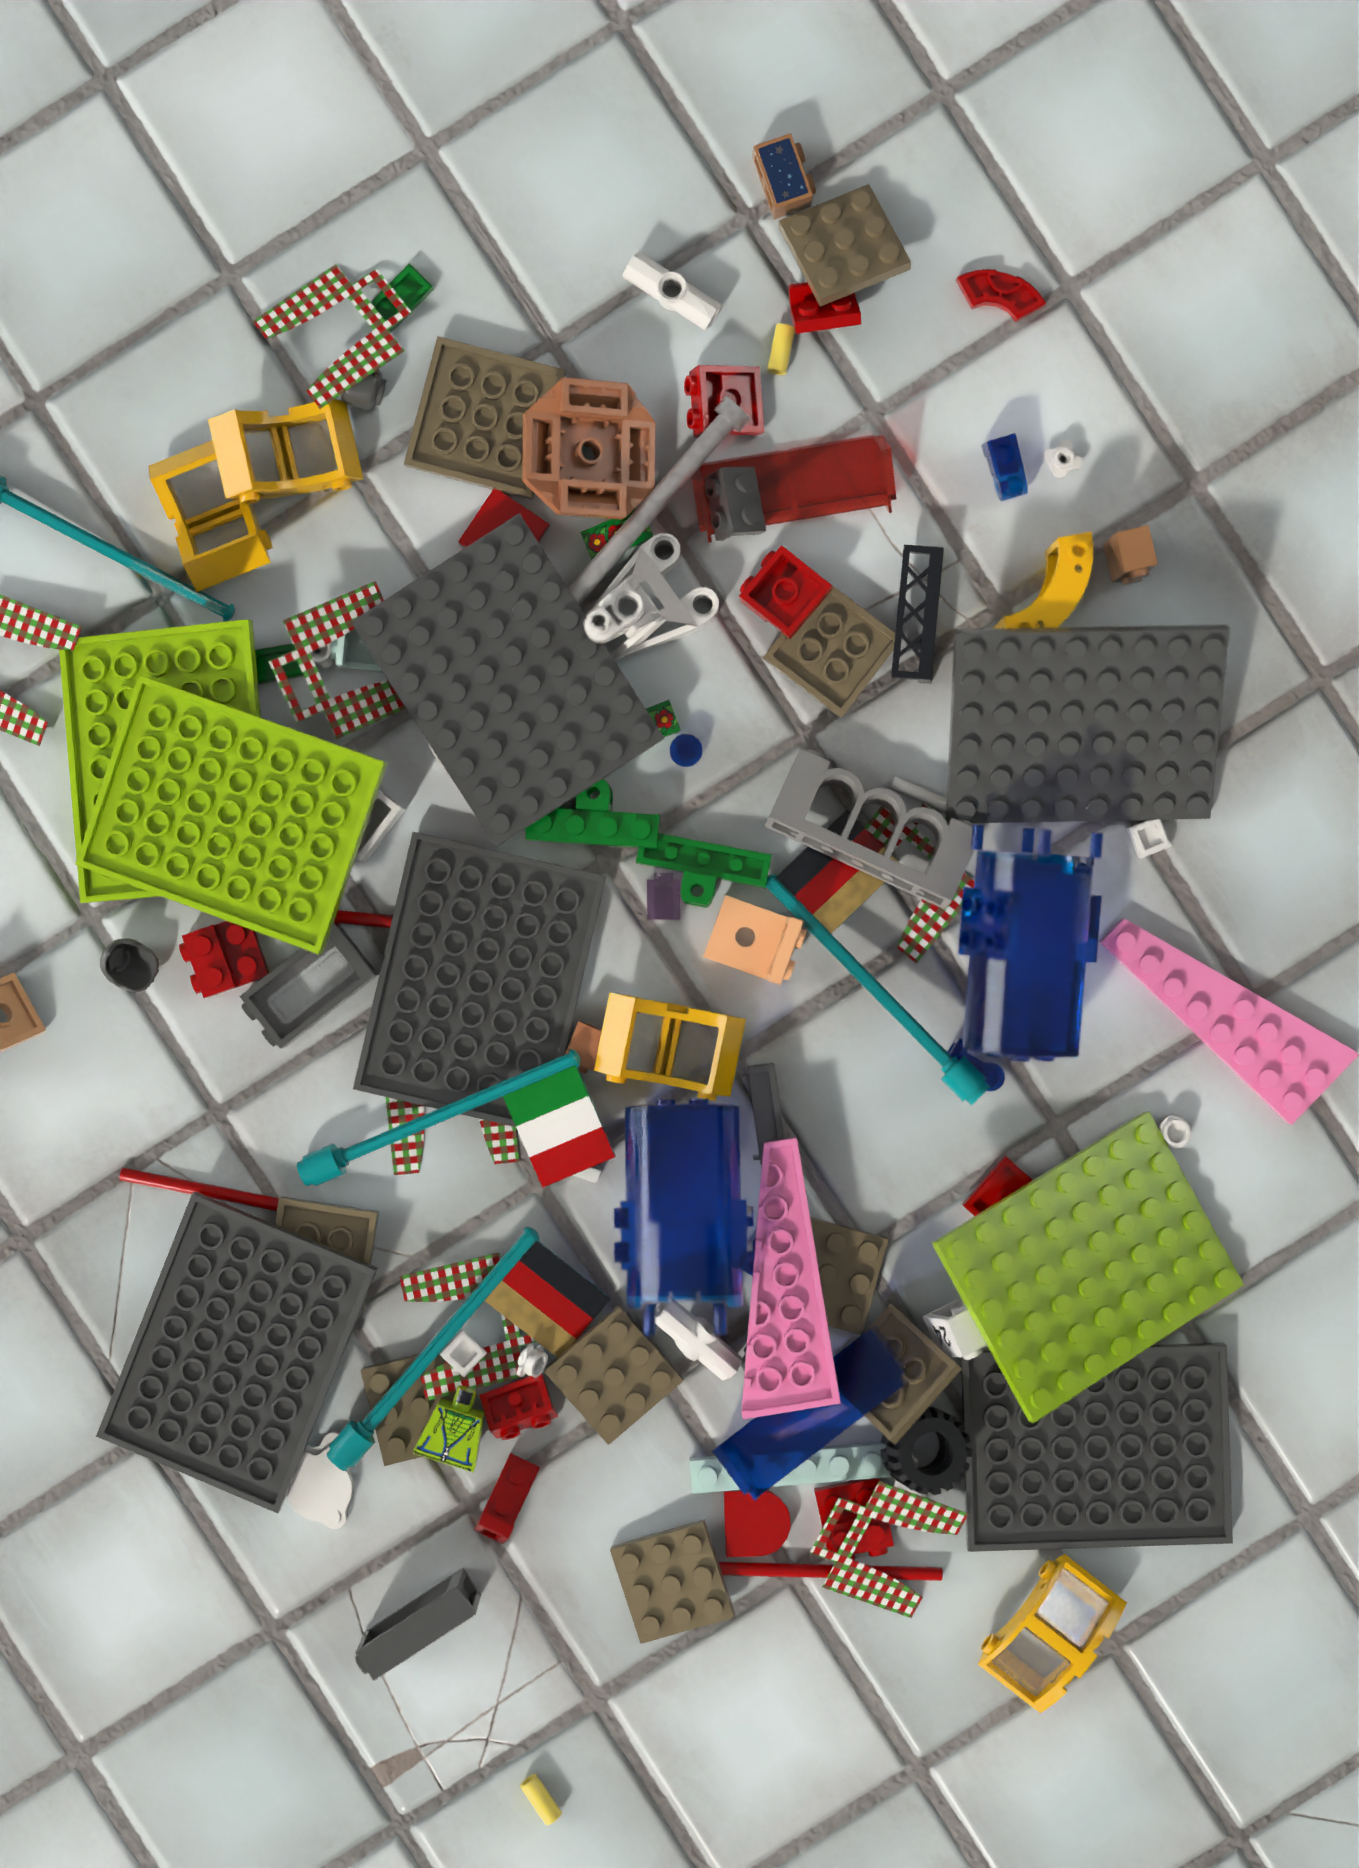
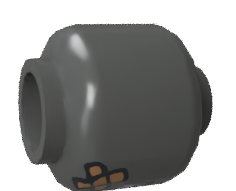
[341,369,387,410]

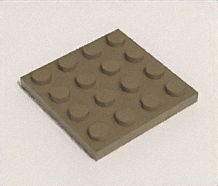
[404,336,566,500]

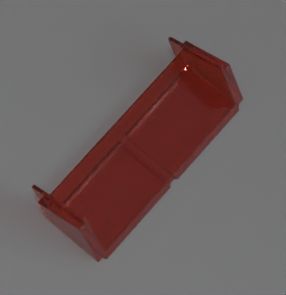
[690,435,896,543]

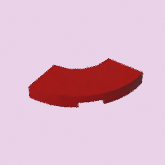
[956,269,1047,322]

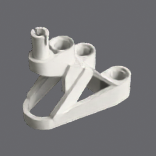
[585,533,719,662]

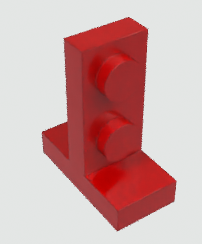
[473,1453,540,1545]

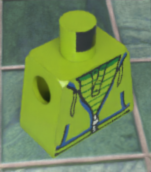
[413,1386,484,1473]

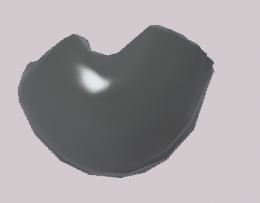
[100,938,159,993]

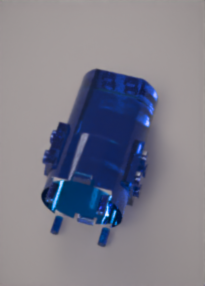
[958,825,1104,1062]
[614,1099,754,1335]

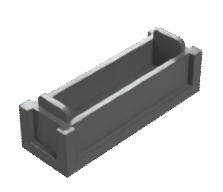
[742,1063,784,1167]

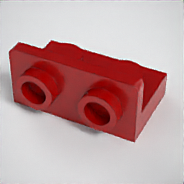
[788,282,861,334]
[479,1373,558,1440]

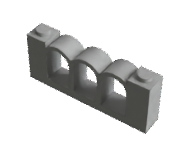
[764,748,982,909]

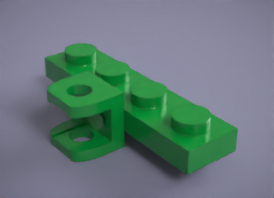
[525,780,660,849]
[636,833,772,908]

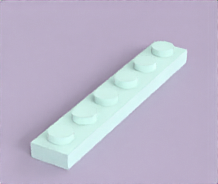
[690,1442,890,1494]

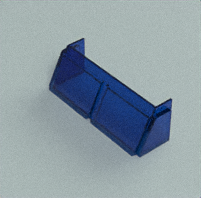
[712,1325,907,1500]

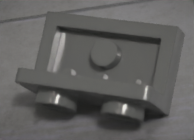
[705,467,766,541]

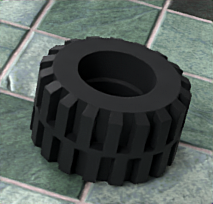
[880,1406,972,1495]

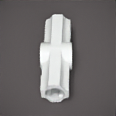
[623,251,722,331]
[651,1296,742,1381]

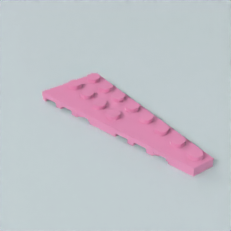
[1099,919,1359,1125]
[741,1137,841,1419]

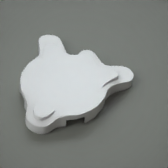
[287,1431,354,1529]

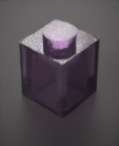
[647,873,680,920]

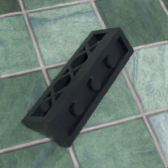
[891,544,944,684]

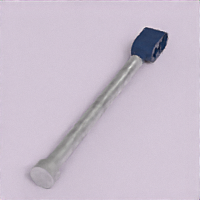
[568,396,750,605]

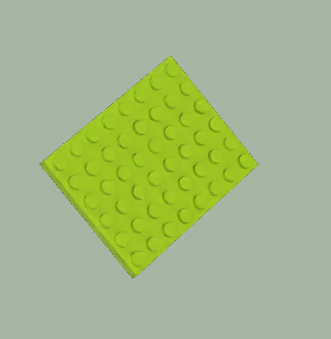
[59,619,261,903]
[75,675,388,954]
[932,1111,1244,1423]

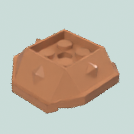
[522,377,656,520]

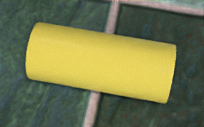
[767,324,795,375]
[520,1774,562,1825]

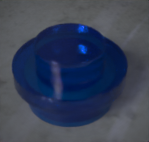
[670,734,702,767]

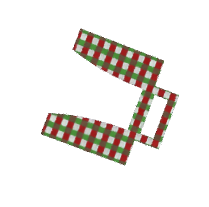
[252,265,412,409]
[268,581,406,740]
[0,594,82,746]
[864,803,980,964]
[385,1097,520,1175]
[399,1252,537,1401]
[809,1481,969,1618]

